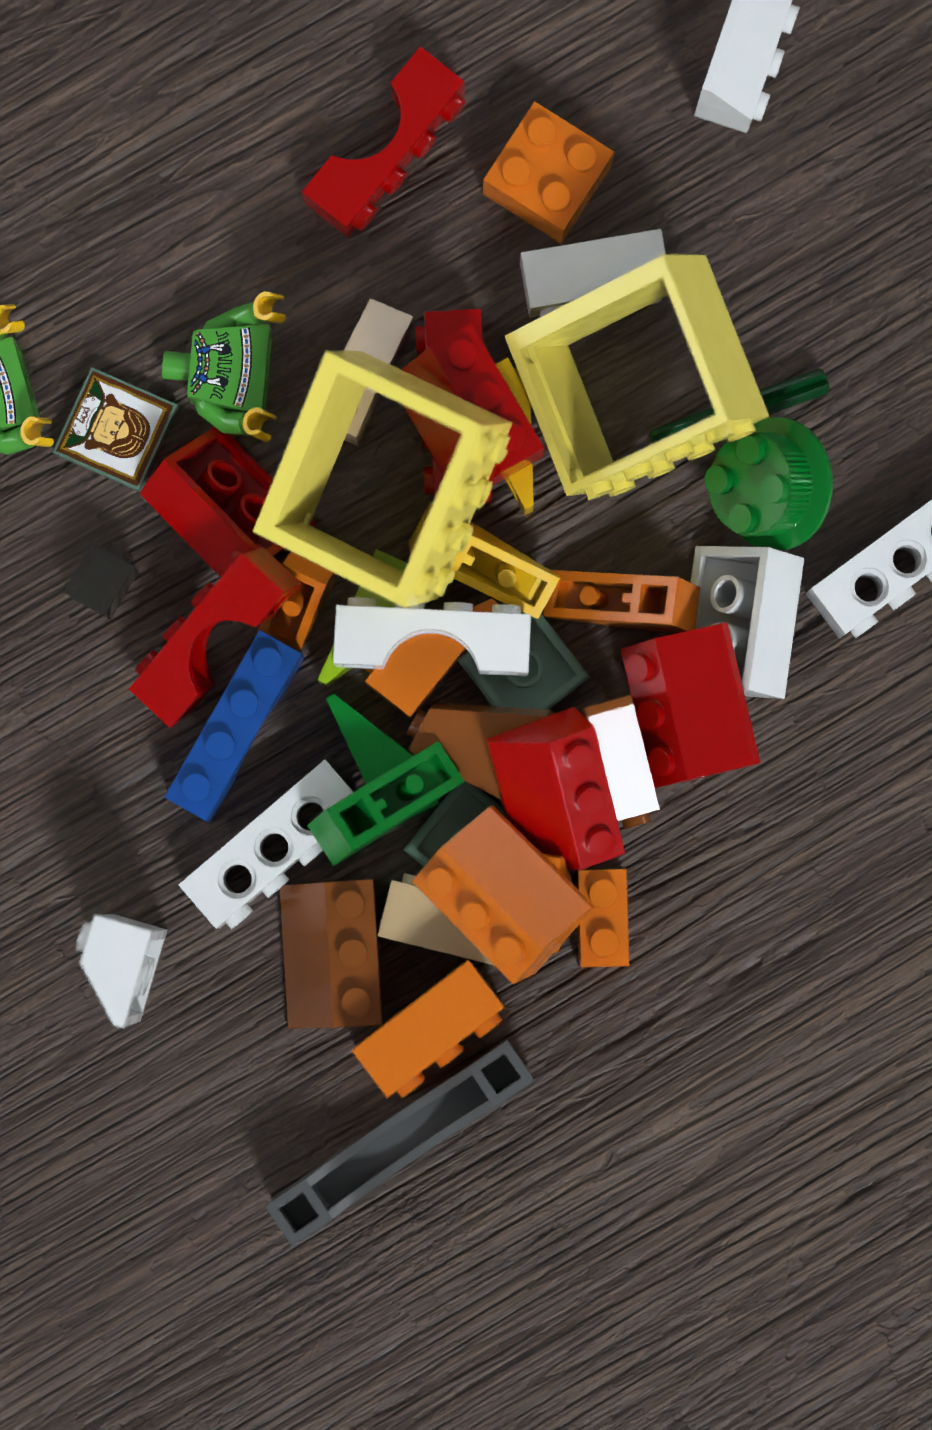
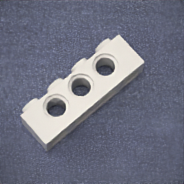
[805,500,932,639]
[179,760,353,930]

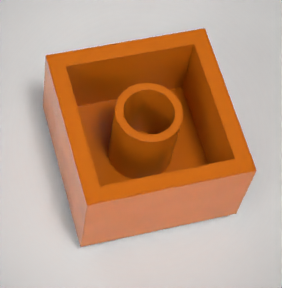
[483,101,614,244]

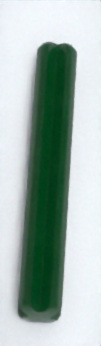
[650,369,830,444]

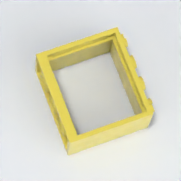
[505,255,769,500]
[253,351,512,608]

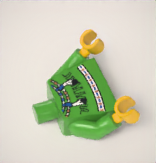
[162,292,286,442]
[0,304,54,455]

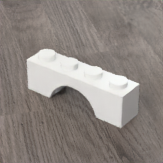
[333,597,531,676]

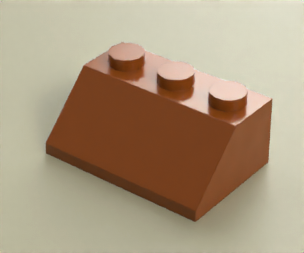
[280,879,383,1029]

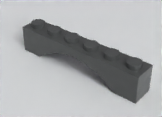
[265,1037,535,1247]

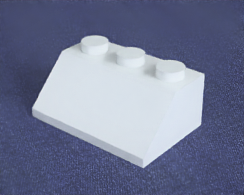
[694,0,800,133]
[690,546,804,699]
[76,914,167,1028]

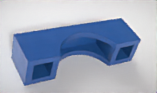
[164,630,304,822]

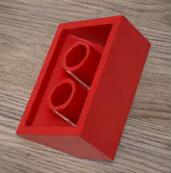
[401,323,544,486]
[139,427,316,577]
[621,622,761,788]
[486,707,625,870]

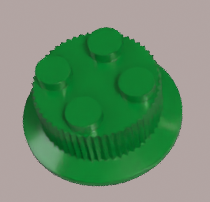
[704,417,833,551]

